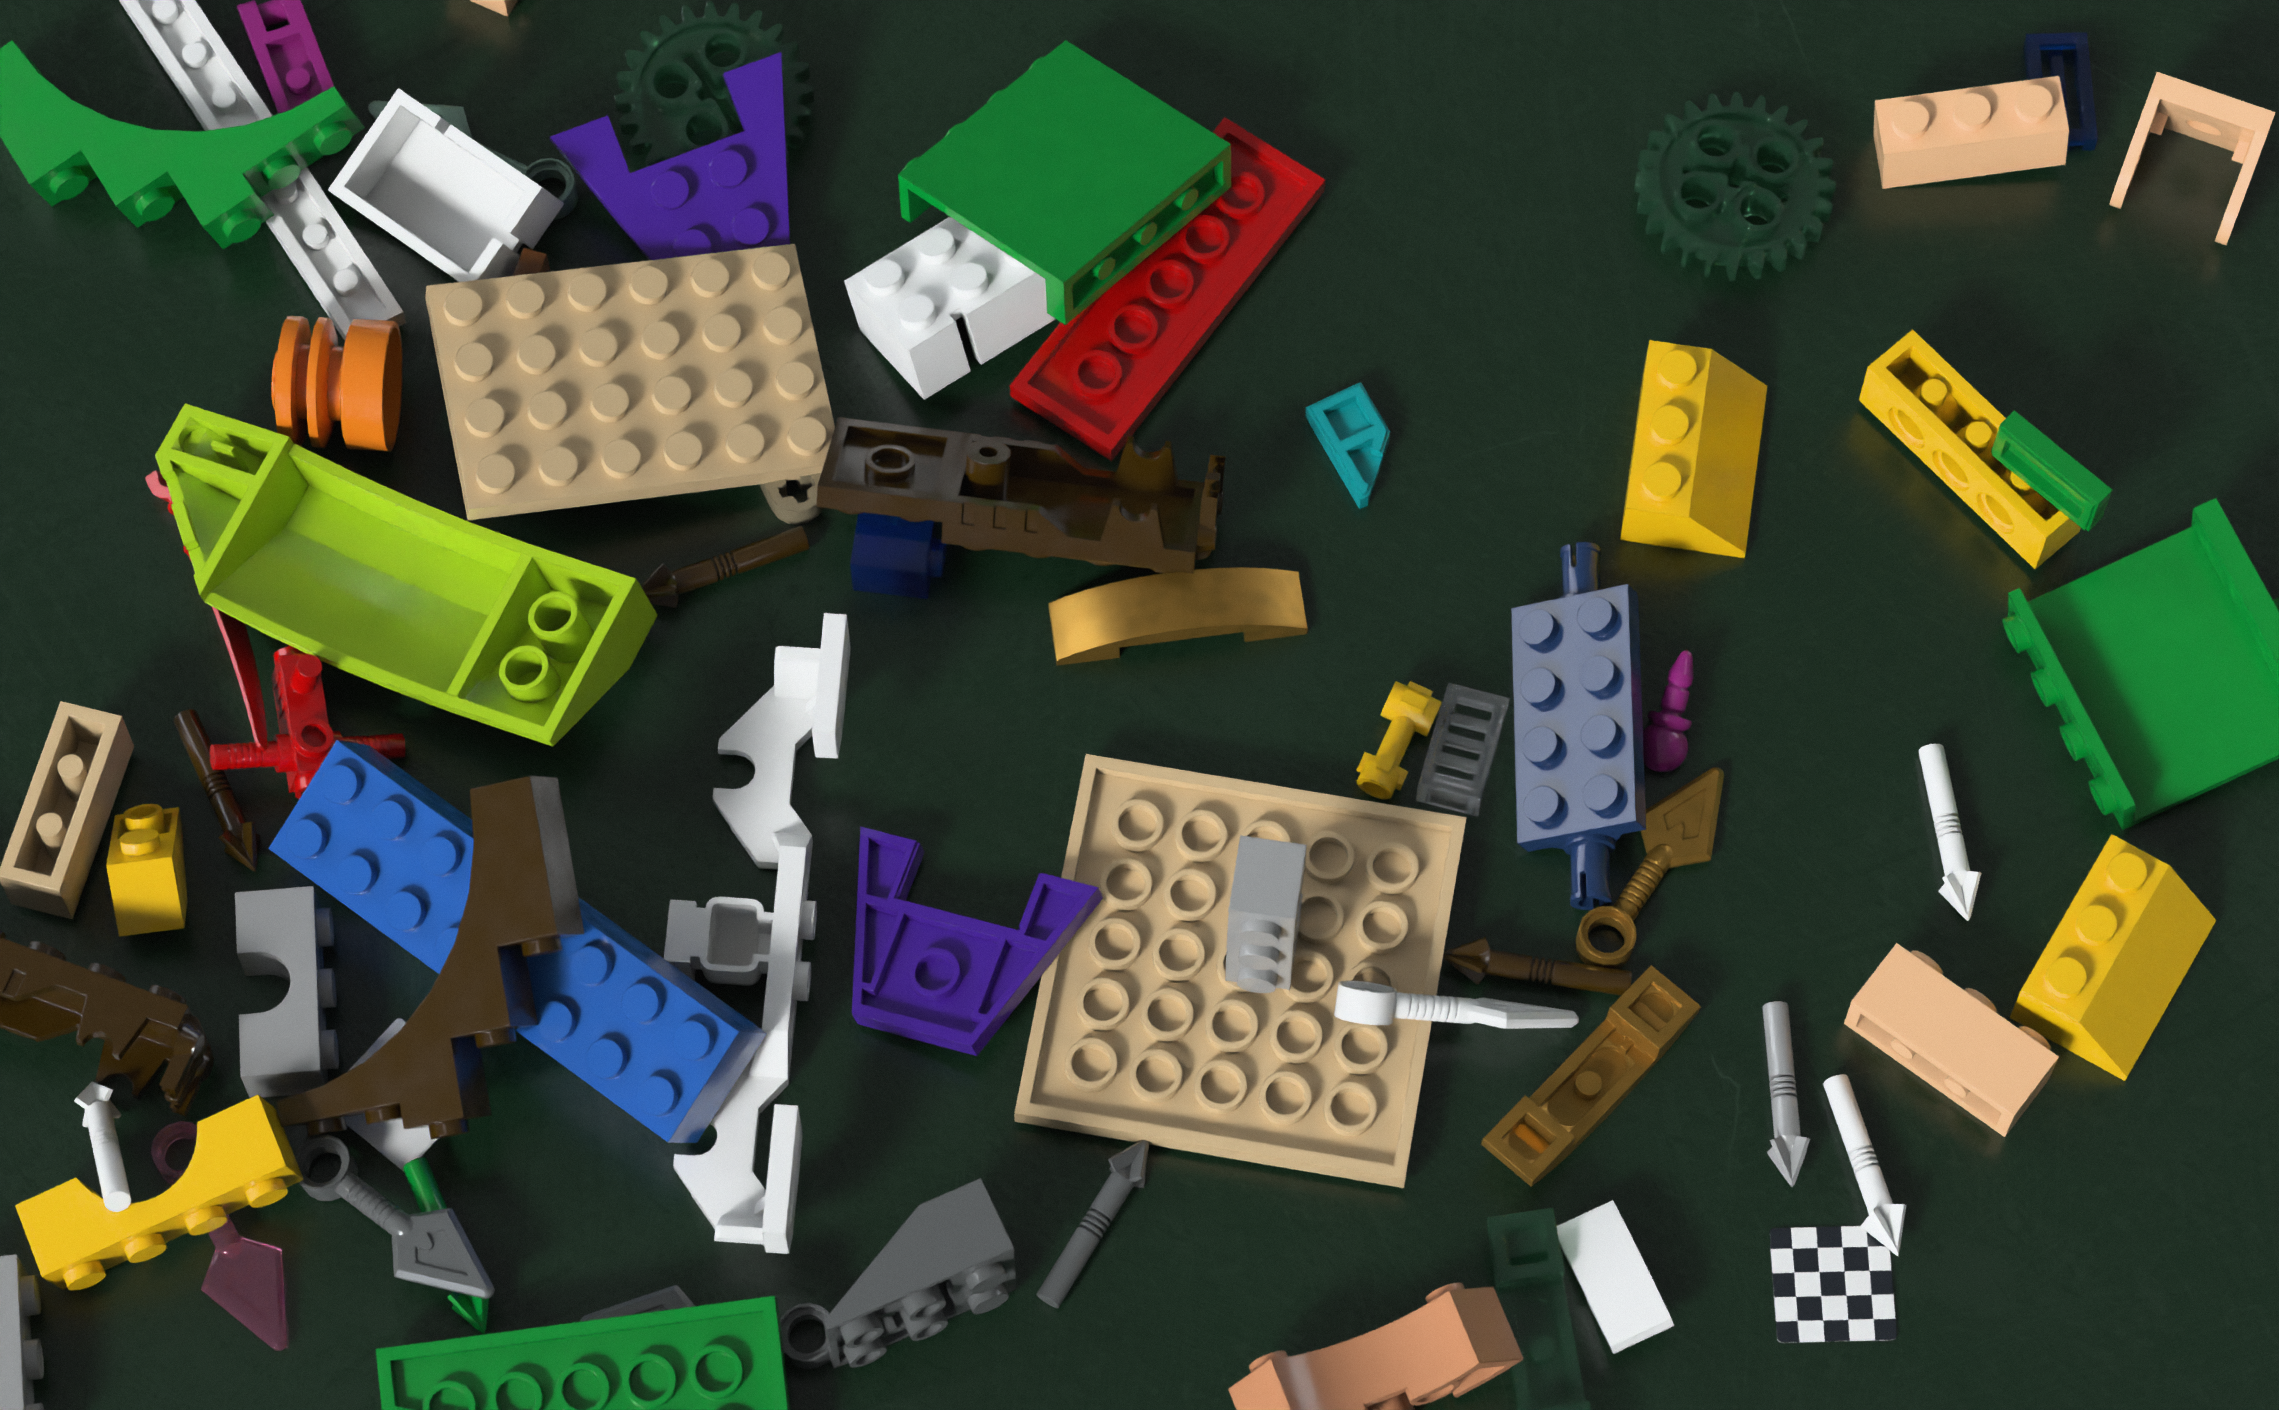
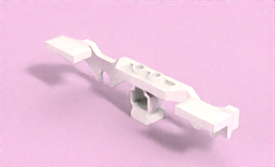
[664,613,851,1254]

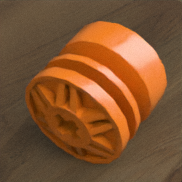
[271,316,403,452]

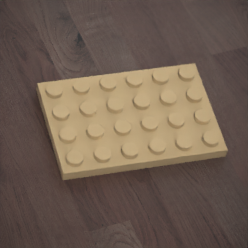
[425,244,835,520]

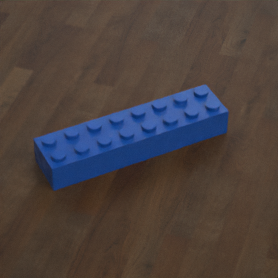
[268,740,767,1143]

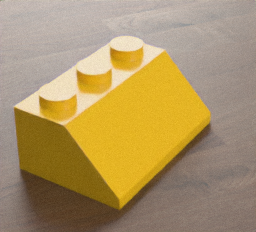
[1620,340,1767,558]
[2010,834,2216,1081]

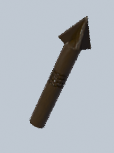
[641,526,809,608]
[173,709,260,872]
[1443,937,1632,996]

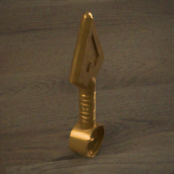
[1576,767,1724,969]

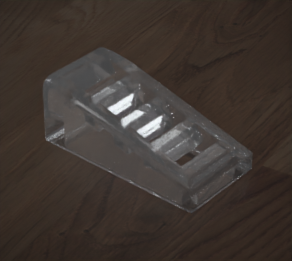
[1416,683,1510,817]

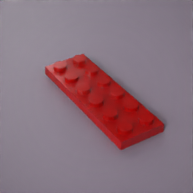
[1010,117,1325,461]

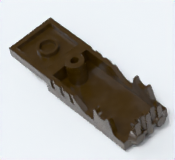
[817,417,1226,574]
[0,930,214,1117]

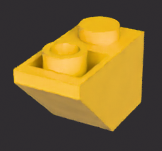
[106,804,188,937]

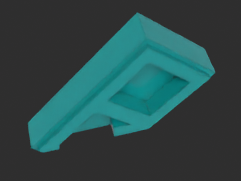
[1305,382,1390,509]

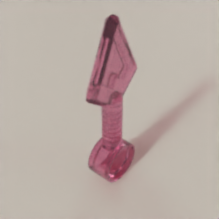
[151,1121,287,1351]

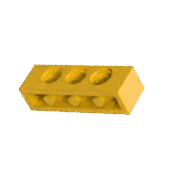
[1859,329,2081,569]

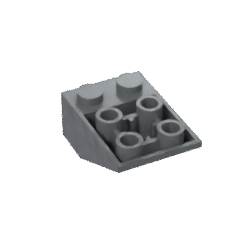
[824,1178,1016,1369]

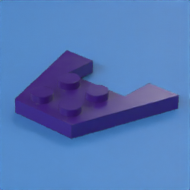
[550,52,790,260]
[852,826,1103,1056]

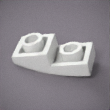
[1553,1200,1674,1354]

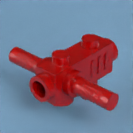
[210,646,405,799]

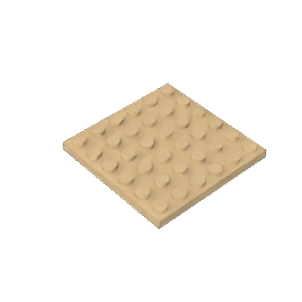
[1014,754,1467,1188]

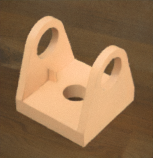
[2109,72,2276,245]

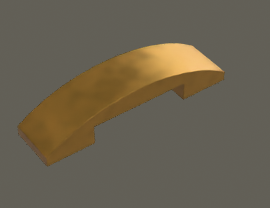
[1048,567,1308,666]
[1481,965,1701,1187]

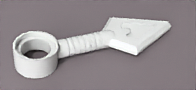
[1334,980,1579,1029]

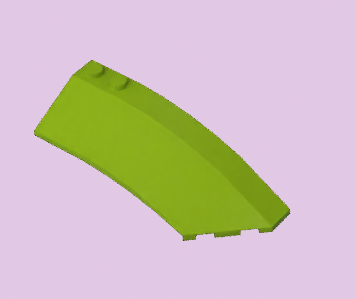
[155,403,658,747]

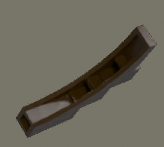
[277,776,584,1139]

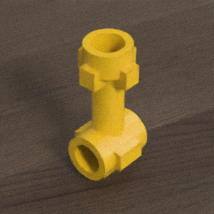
[1356,681,1442,799]

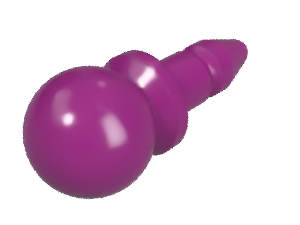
[1643,650,1694,772]

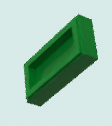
[1991,410,2113,532]

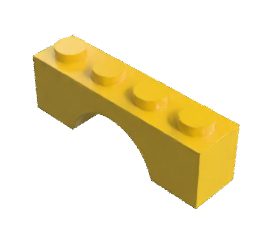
[15,1095,304,1291]

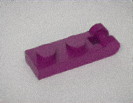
[237,0,334,114]

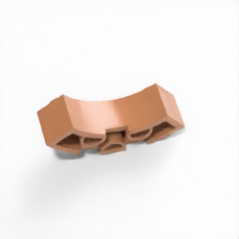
[1228,1282,1524,1410]

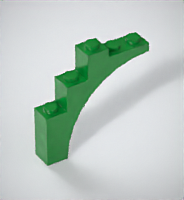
[0,40,365,249]

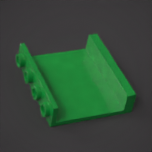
[898,40,1231,325]
[2002,498,2279,830]

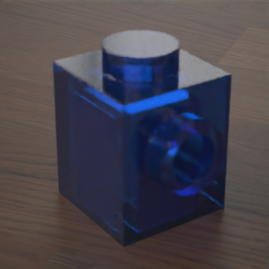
[850,513,946,599]

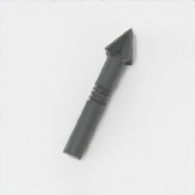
[1036,1140,1149,1308]

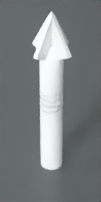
[1919,744,1981,921]
[1823,1074,1906,1256]
[74,1081,131,1212]

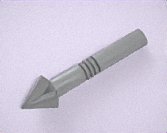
[1763,1001,1810,1187]

